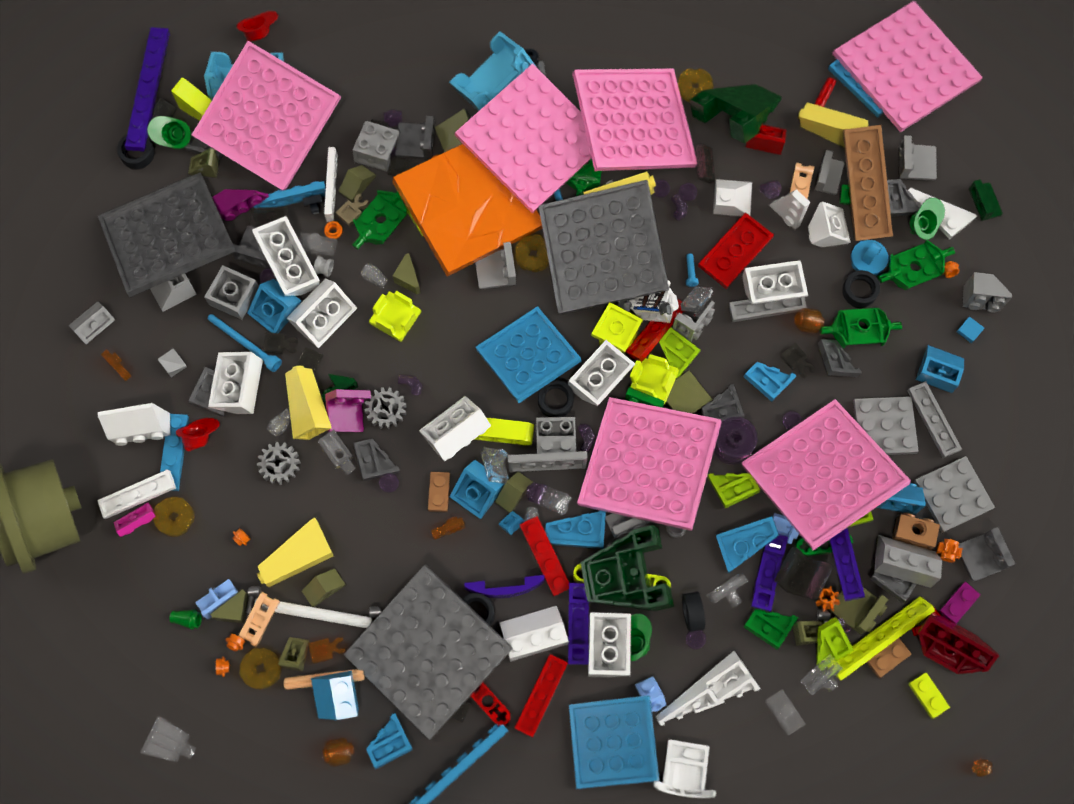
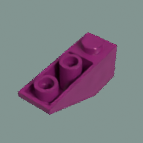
[212,189,269,221]

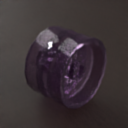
[714,417,758,464]

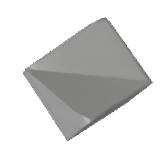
[158,349,187,378]

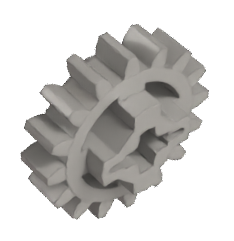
[364,387,407,429]
[257,442,301,485]

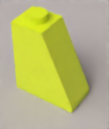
[171,78,212,121]

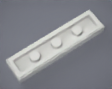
[324,147,338,222]
[97,470,176,519]

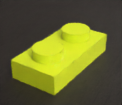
[908,672,950,719]

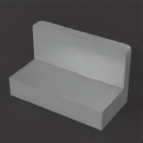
[815,150,844,195]
[69,302,115,344]
[605,513,650,539]

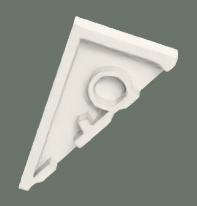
[908,188,977,239]

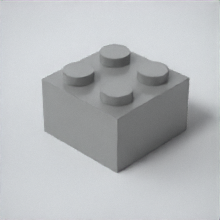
[204,265,259,320]

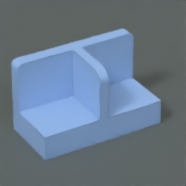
[195,579,238,619]

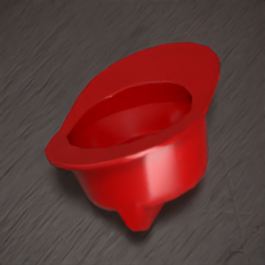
[237,11,278,42]
[176,418,220,451]

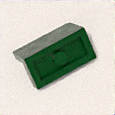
[969,179,1003,221]

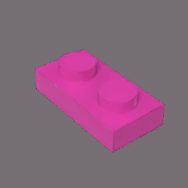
[114,502,156,537]

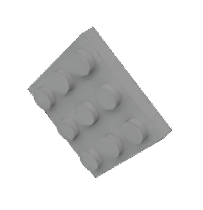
[853,396,919,455]
[914,456,995,533]

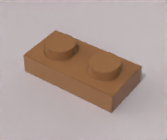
[428,472,450,512]
[866,638,911,678]

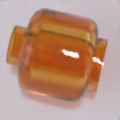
[795,308,824,334]
[322,737,354,767]

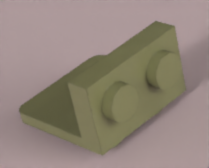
[829,588,889,635]

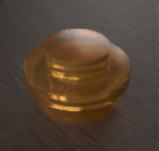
[972,759,993,777]

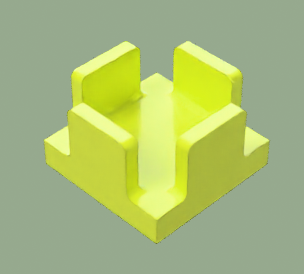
[369,291,421,342]
[591,302,643,353]
[630,354,679,404]

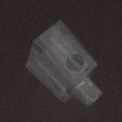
[318,430,356,475]
[140,716,195,762]

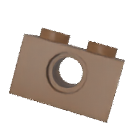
[892,513,940,550]

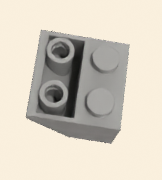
[963,272,1012,312]
[150,274,196,312]
[536,417,576,454]

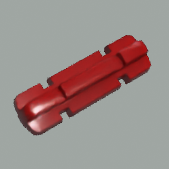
[814,77,836,107]

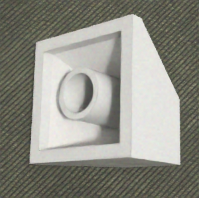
[713,179,752,216]
[808,202,851,247]

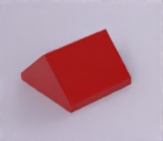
[745,124,786,155]

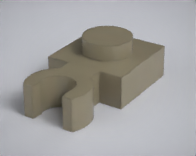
[336,194,369,227]

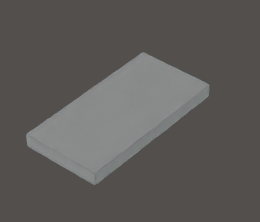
[508,451,587,472]

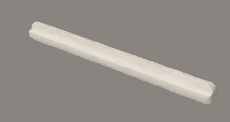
[254,598,372,628]

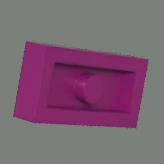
[938,582,980,624]

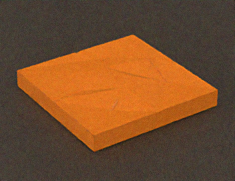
[392,144,543,277]

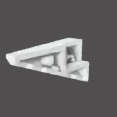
[656,651,760,726]

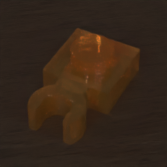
[101,349,131,381]
[431,517,465,540]
[308,637,346,664]

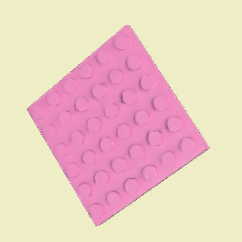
[833,1,983,132]
[192,41,341,191]
[455,64,592,213]
[572,69,698,171]
[577,397,722,531]
[742,399,910,550]

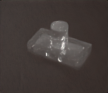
[299,232,338,259]
[681,286,713,317]
[481,447,509,484]
[534,486,572,515]
[706,574,748,607]
[800,654,843,696]
[765,689,806,736]

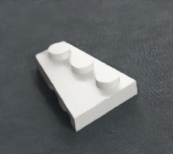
[769,189,810,230]

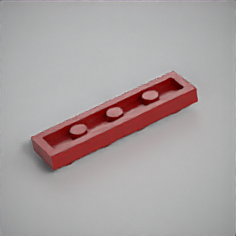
[626,299,687,363]
[519,516,569,596]
[514,654,568,738]

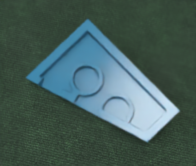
[545,510,606,549]
[716,516,779,573]

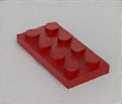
[698,212,774,289]

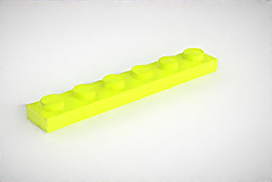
[827,596,935,681]

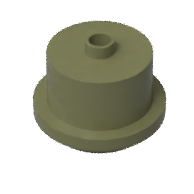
[0,459,81,574]

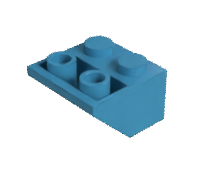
[916,345,964,393]

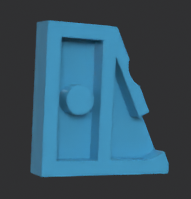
[743,362,796,402]
[366,713,413,769]

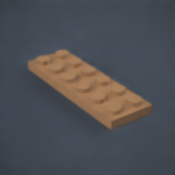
[843,125,893,241]

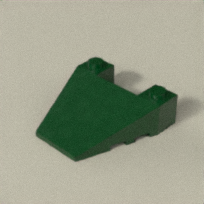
[690,84,782,144]
[580,525,674,611]

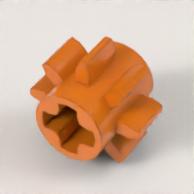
[936,539,963,563]
[815,586,840,612]

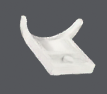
[654,740,716,798]

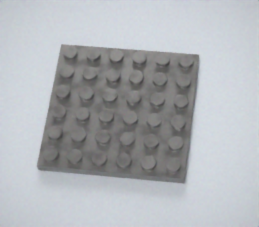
[98,172,236,297]
[539,180,669,315]
[344,565,513,740]

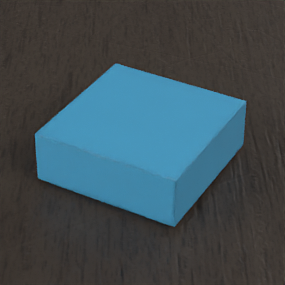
[957,316,984,343]
[499,511,524,535]

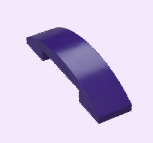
[751,535,788,612]
[465,575,545,598]
[568,583,589,665]

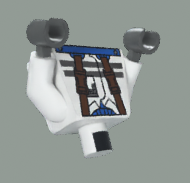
[618,281,679,323]

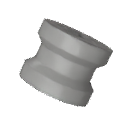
[313,256,334,277]

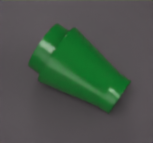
[170,610,202,630]

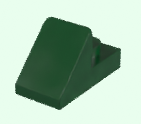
[321,374,358,406]

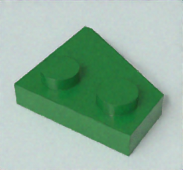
[744,609,798,650]

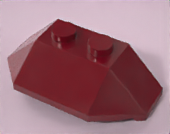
[918,615,999,674]

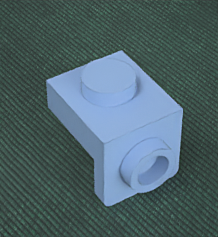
[773,513,799,544]
[635,676,666,712]

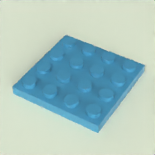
[476,306,581,403]
[569,696,659,789]

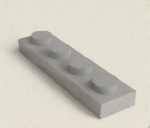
[729,297,807,322]
[907,382,962,458]

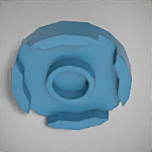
[850,240,888,276]

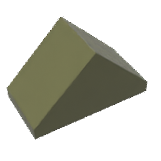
[188,148,219,178]
[339,165,376,202]
[393,253,421,294]
[495,472,534,513]
[302,569,346,607]
[210,589,249,623]
[792,621,824,646]
[279,637,309,672]

